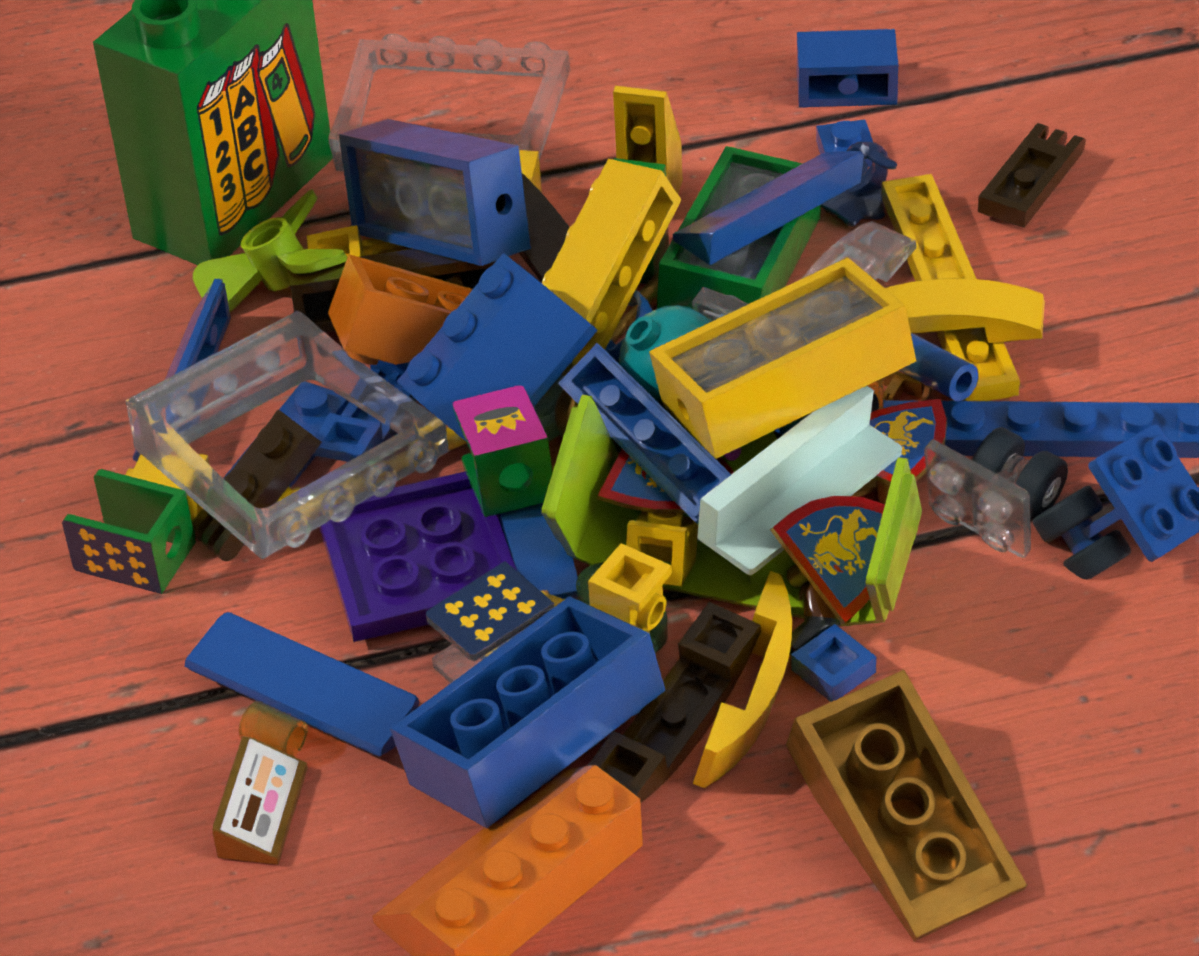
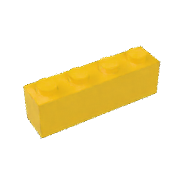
[542,159,681,376]

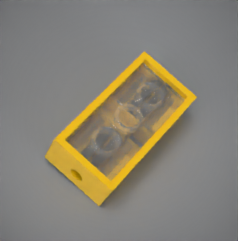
[649,257,916,459]

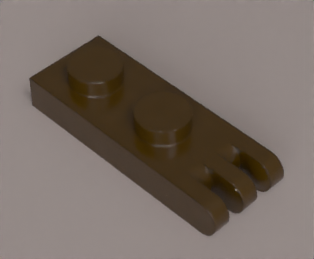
[978,123,1086,228]
[192,409,322,561]

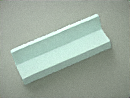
[697,386,902,575]

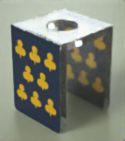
[426,561,554,684]

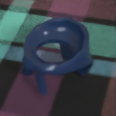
[821,142,897,227]

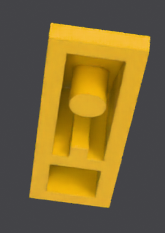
[613,85,683,194]

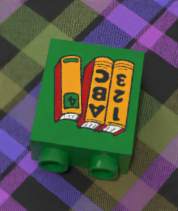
[93,0,334,265]

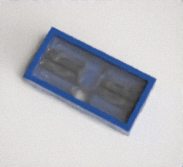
[339,119,531,266]

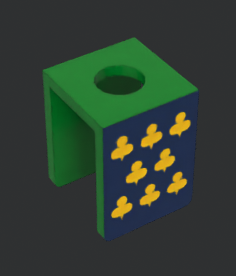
[62,469,196,594]

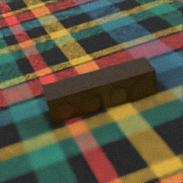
[288,249,496,336]

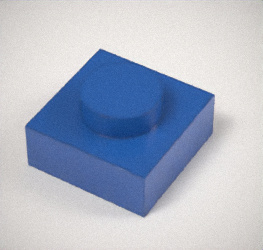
[816,119,873,167]
[791,624,877,702]

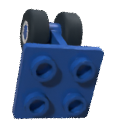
[1033,424,1199,579]

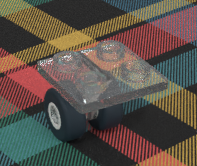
[924,427,1068,558]

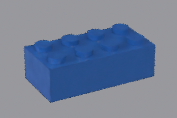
[390,596,666,828]

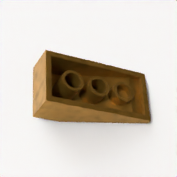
[786,670,1027,941]

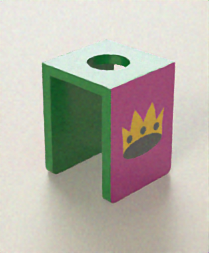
[453,385,553,517]

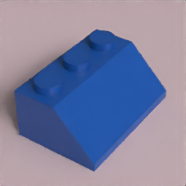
[397,253,597,441]

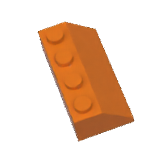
[372,765,643,956]

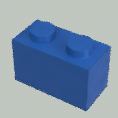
[797,29,899,108]

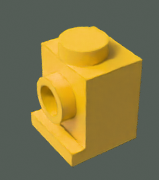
[626,511,698,587]
[588,543,672,634]

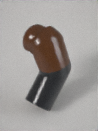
[790,581,841,655]

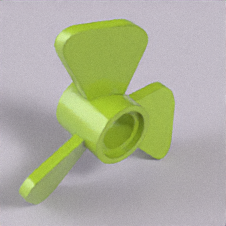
[193,189,347,312]

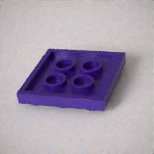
[315,472,517,642]

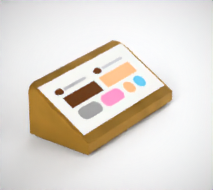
[212,736,308,865]

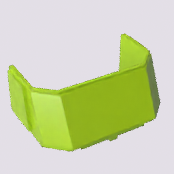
[541,395,922,627]

